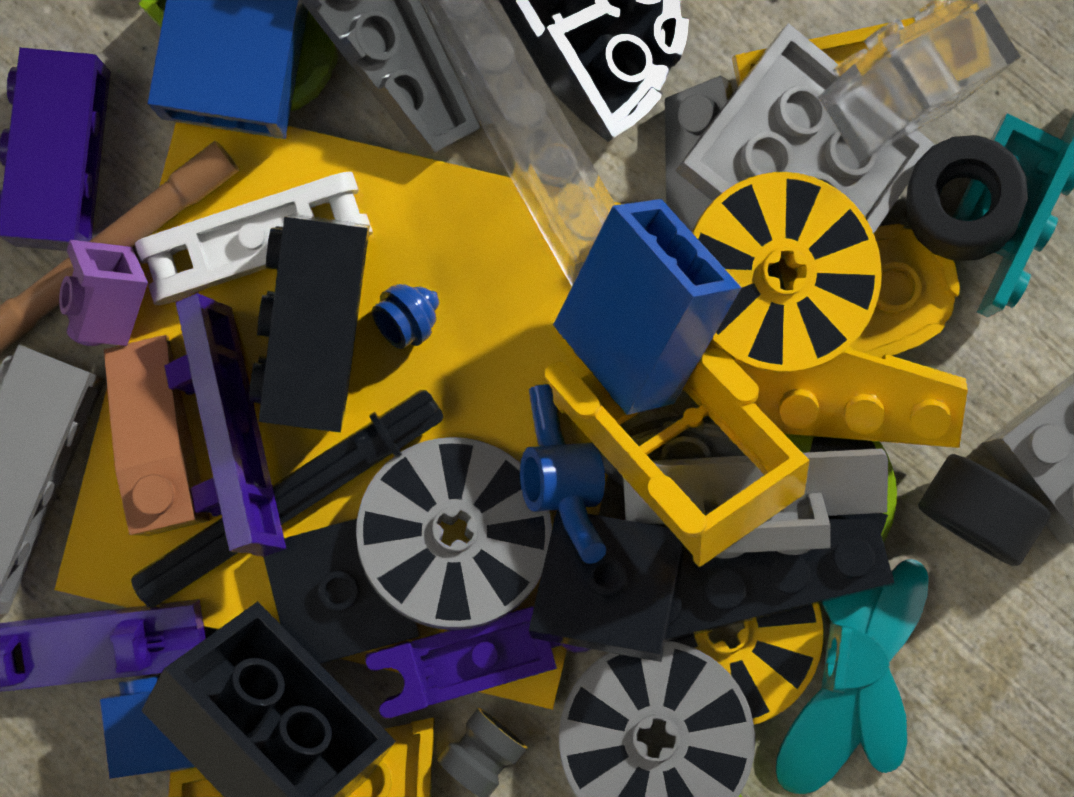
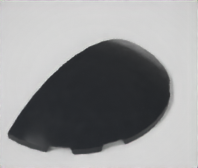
[486,0,689,142]

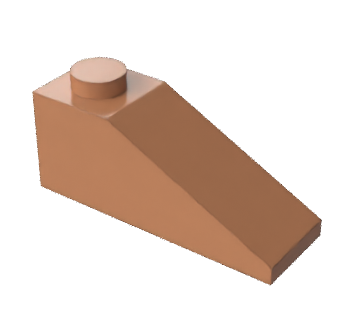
[104,334,210,536]

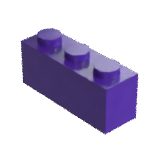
[0,47,111,251]

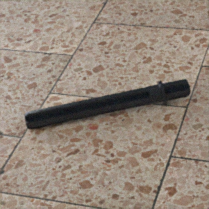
[131,390,444,607]

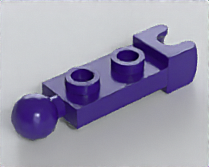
[365,605,591,719]

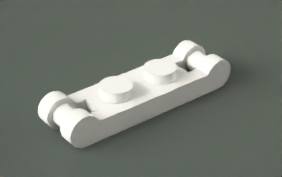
[135,172,373,305]

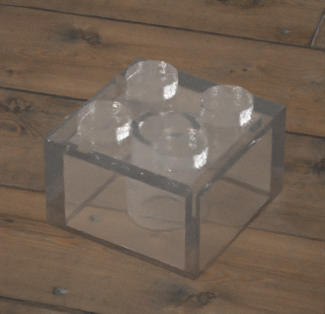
[818,0,1021,162]

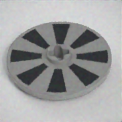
[356,437,552,630]
[559,641,755,797]

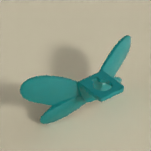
[776,559,929,794]

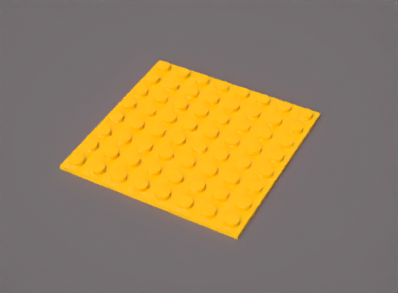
[54,122,622,710]

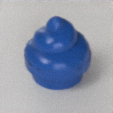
[372,284,439,349]

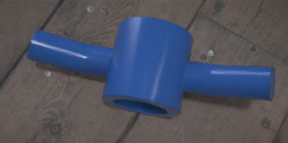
[520,384,606,564]

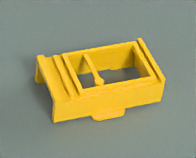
[545,348,809,567]

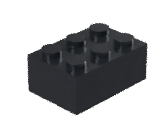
[249,214,370,433]
[141,601,396,797]

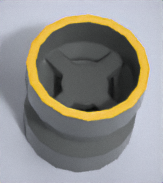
[437,707,528,797]

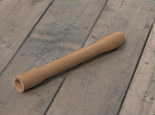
[0,140,239,354]

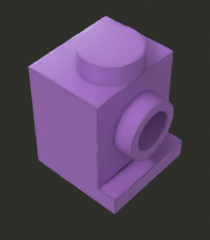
[59,240,148,346]

